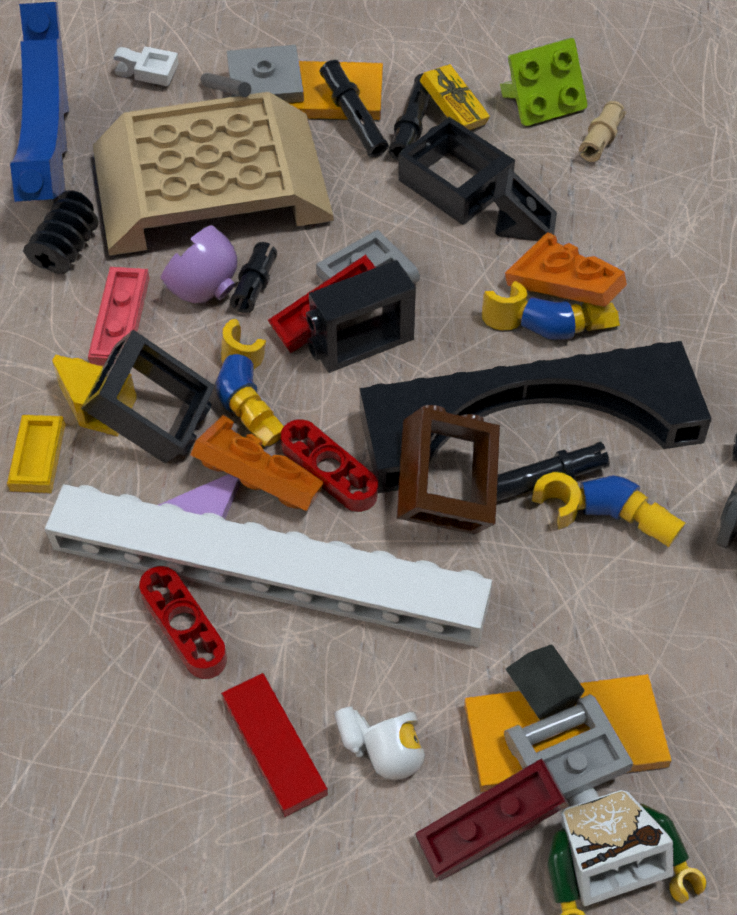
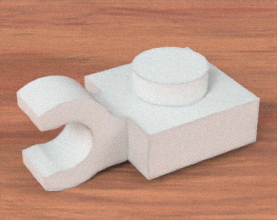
[114,46,179,86]

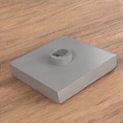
[227,45,304,103]

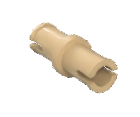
[579,101,626,162]

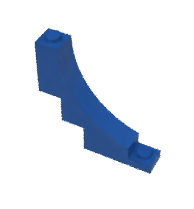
[10,2,69,202]

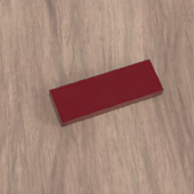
[415,758,569,880]

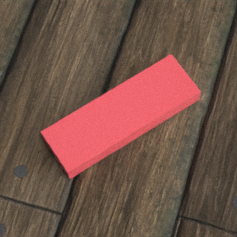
[88,267,150,366]

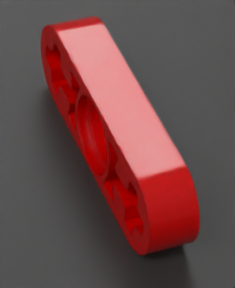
[281,419,378,512]
[139,566,227,679]

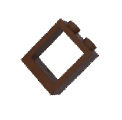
[397,405,500,535]

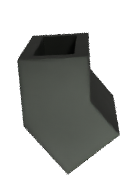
[505,644,585,720]

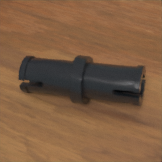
[230,242,277,313]

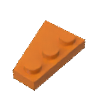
[505,232,627,307]
[190,415,324,511]

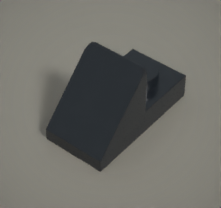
[493,168,557,241]

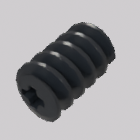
[23,190,99,274]

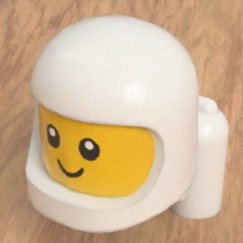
[334,707,425,780]

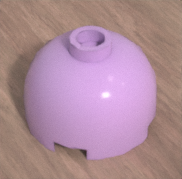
[161,225,237,303]

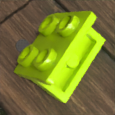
[500,38,588,126]

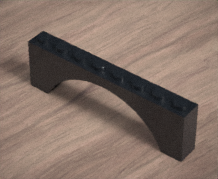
[359,341,712,493]

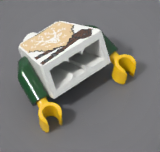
[547,787,706,915]

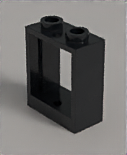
[399,117,515,225]
[306,260,416,373]
[81,330,215,463]

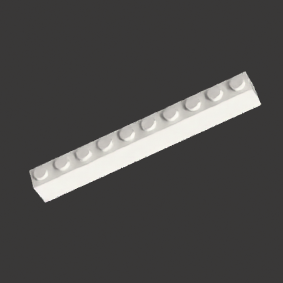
[45,484,492,647]

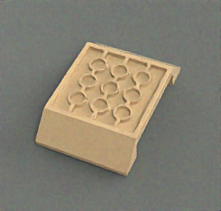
[93,92,334,256]

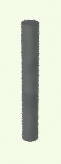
[201,73,252,97]

